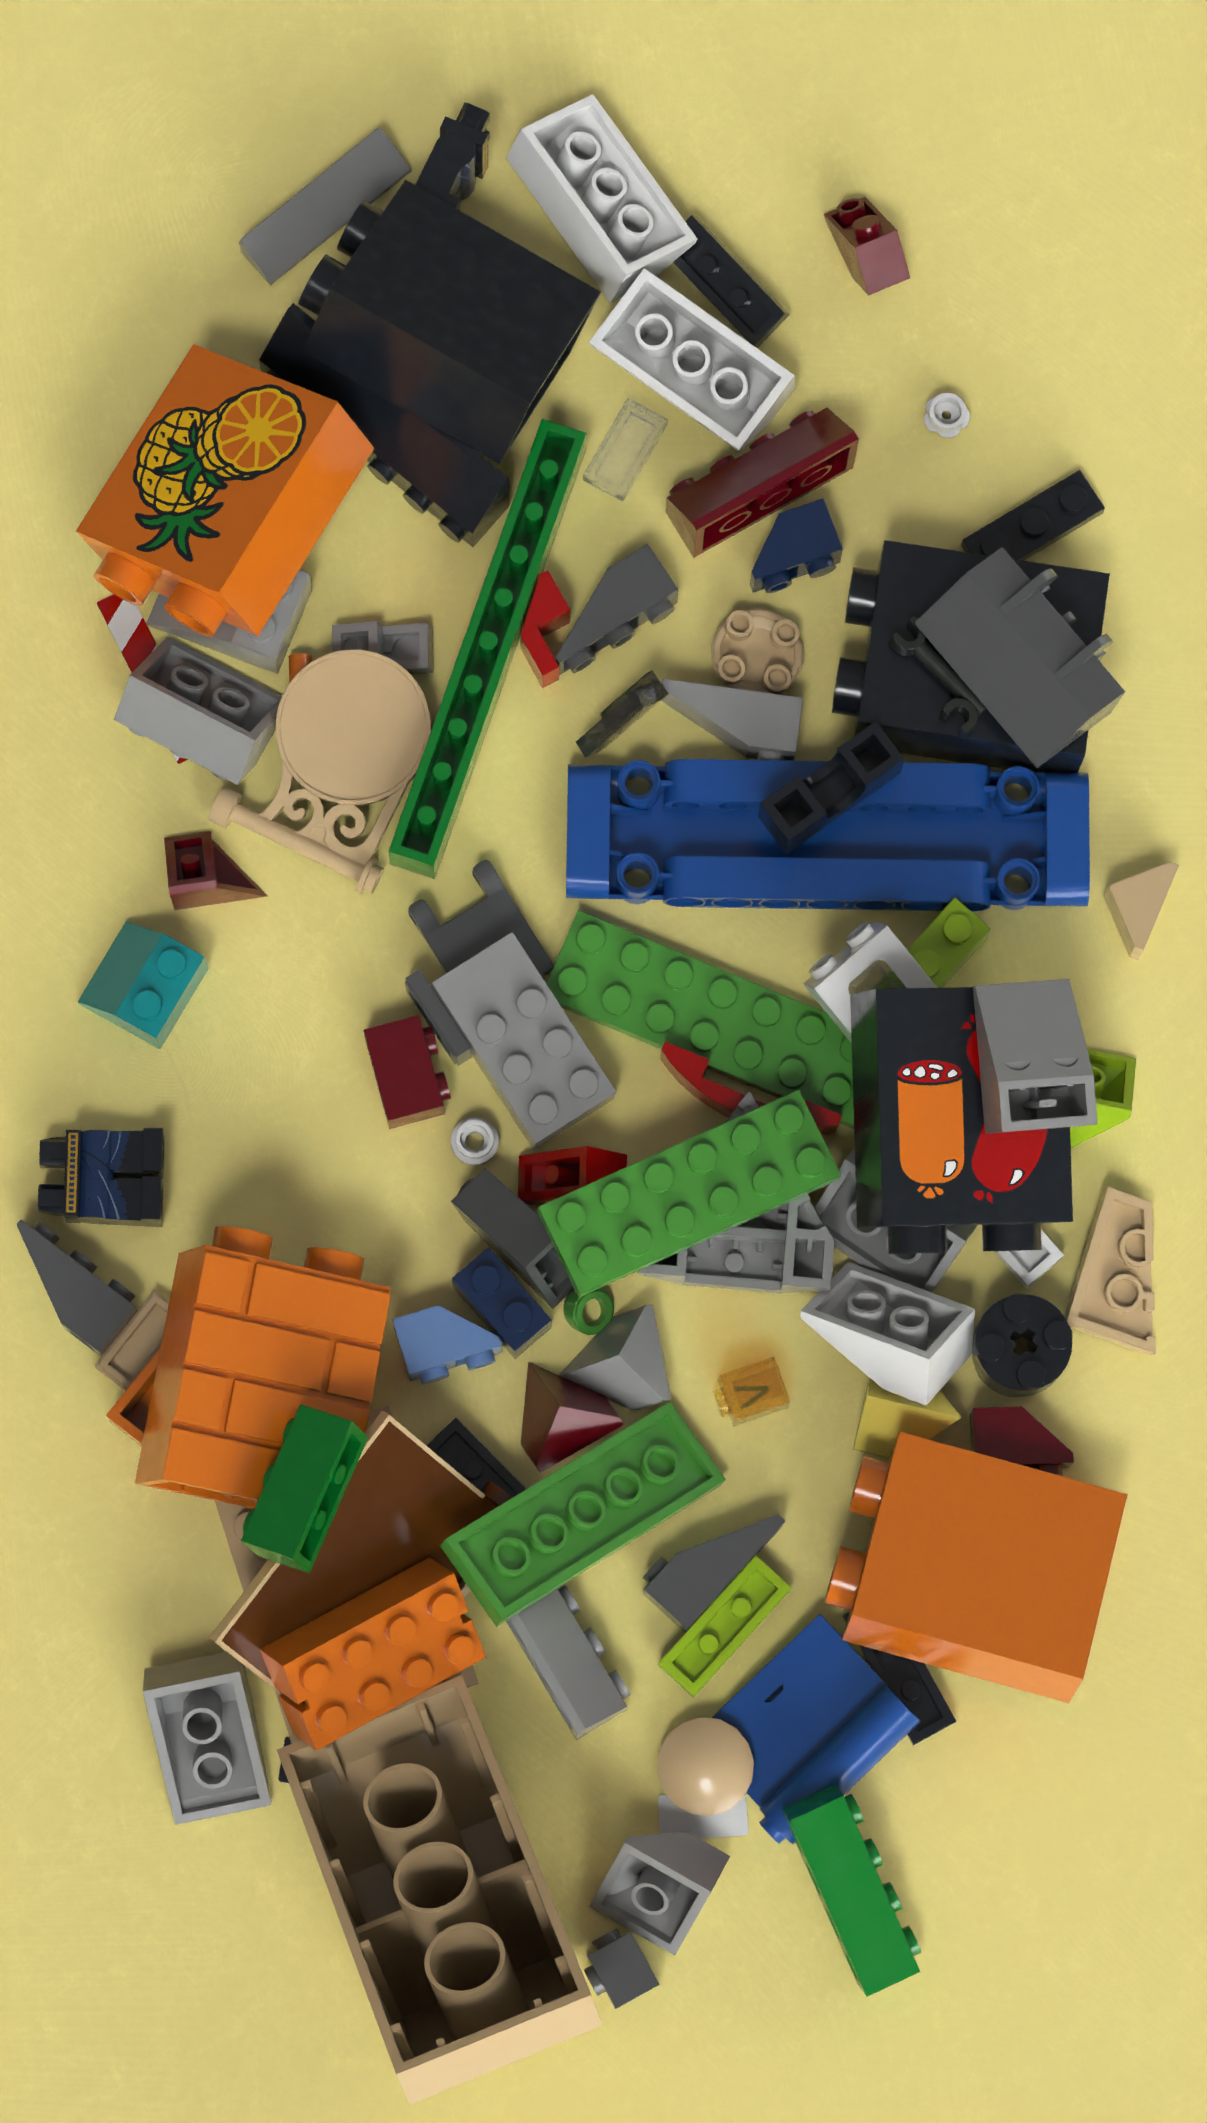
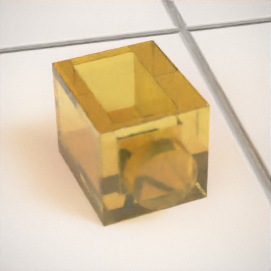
[712,1356,790,1427]

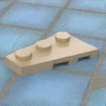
[1064,1187,1156,1356]

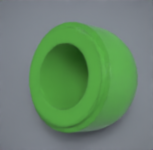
[563,1288,614,1335]

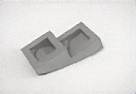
[332,621,433,674]

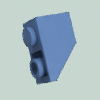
[392,1305,502,1384]

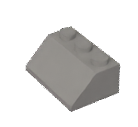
[114,637,282,785]
[815,1148,978,1293]
[506,1585,630,1740]

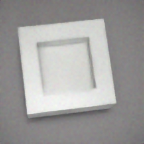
[995,1230,1064,1289]

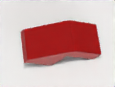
[520,570,570,688]

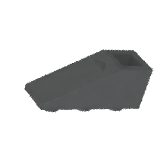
[556,544,678,676]
[17,1220,138,1357]

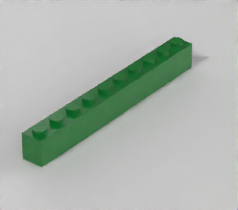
[388,419,586,879]

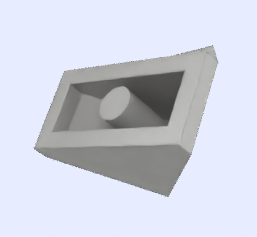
[559,1305,671,1410]

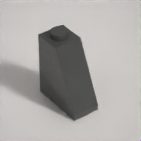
[451,1168,574,1309]

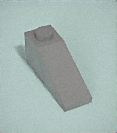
[660,679,803,761]

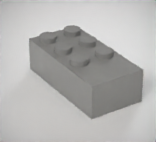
[431,932,616,1150]

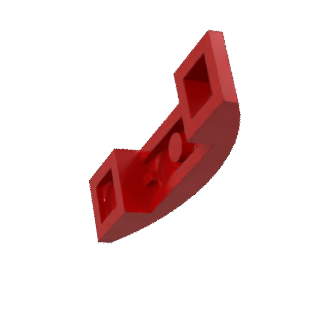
[660,1041,842,1135]

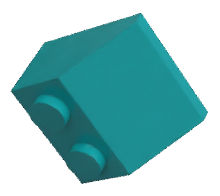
[78,921,208,1050]

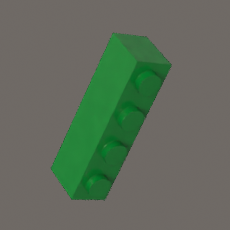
[781,1784,921,1997]

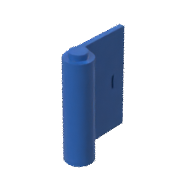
[712,1614,921,1844]

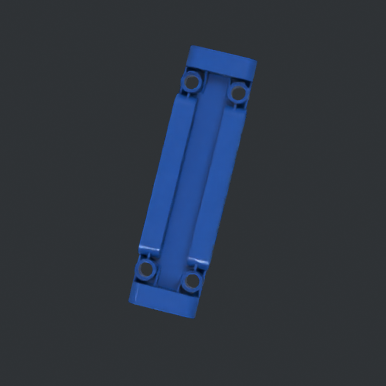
[566,759,1090,912]

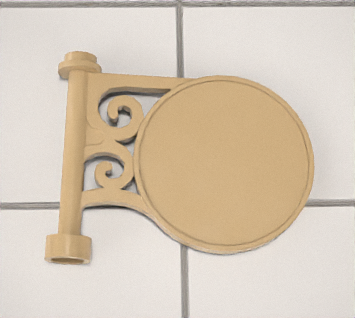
[208,650,432,894]

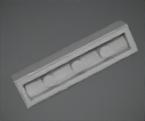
[239,128,411,286]

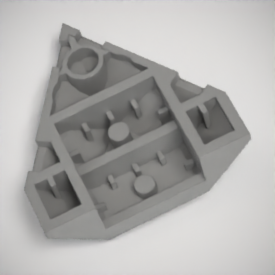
[637,1091,834,1294]

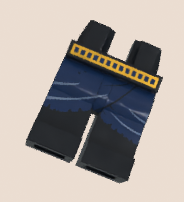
[415,102,490,210]
[38,1128,165,1227]

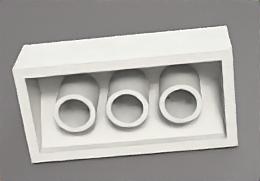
[506,94,697,303]
[589,268,796,452]

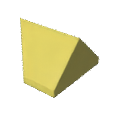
[853,1378,962,1458]

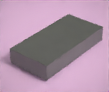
[405,969,472,1066]

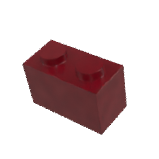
[363,1015,451,1129]

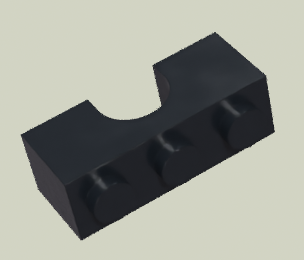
[758,721,905,854]

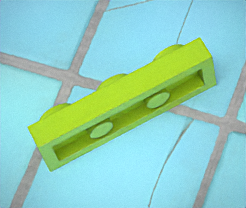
[658,1555,792,1698]

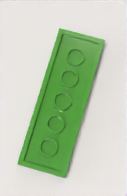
[537,1090,842,1298]
[440,1402,726,1627]

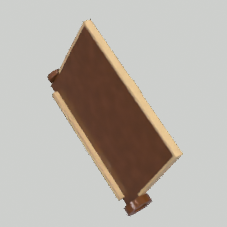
[209,1411,513,1705]

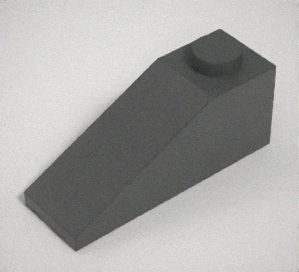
[643,1514,785,1633]

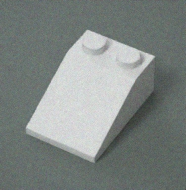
[800,1262,975,1405]

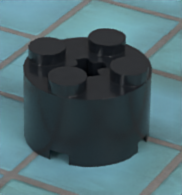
[972,1294,1072,1397]

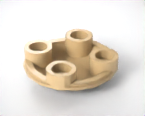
[711,609,803,694]
[657,1717,754,1816]

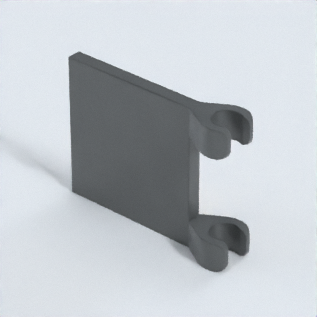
[408,860,554,976]

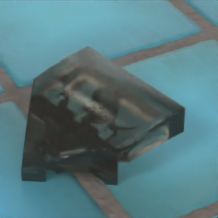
[576,670,669,758]

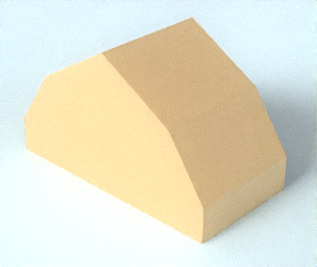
[277,1675,603,2105]

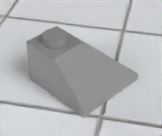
[589,1832,730,1955]

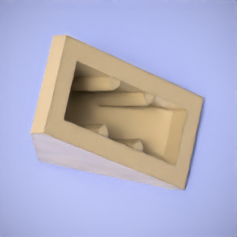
[1103,861,1179,960]

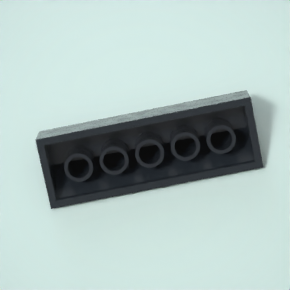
[259,303,509,547]

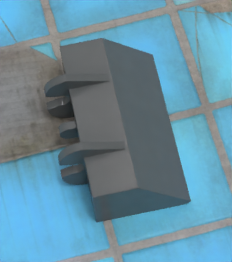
[915,547,1125,768]

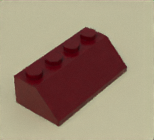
[665,407,859,558]

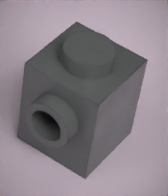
[584,1928,660,2009]

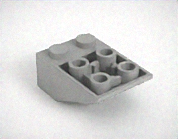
[973,979,1098,1134]

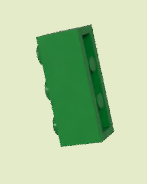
[241,1404,369,1574]

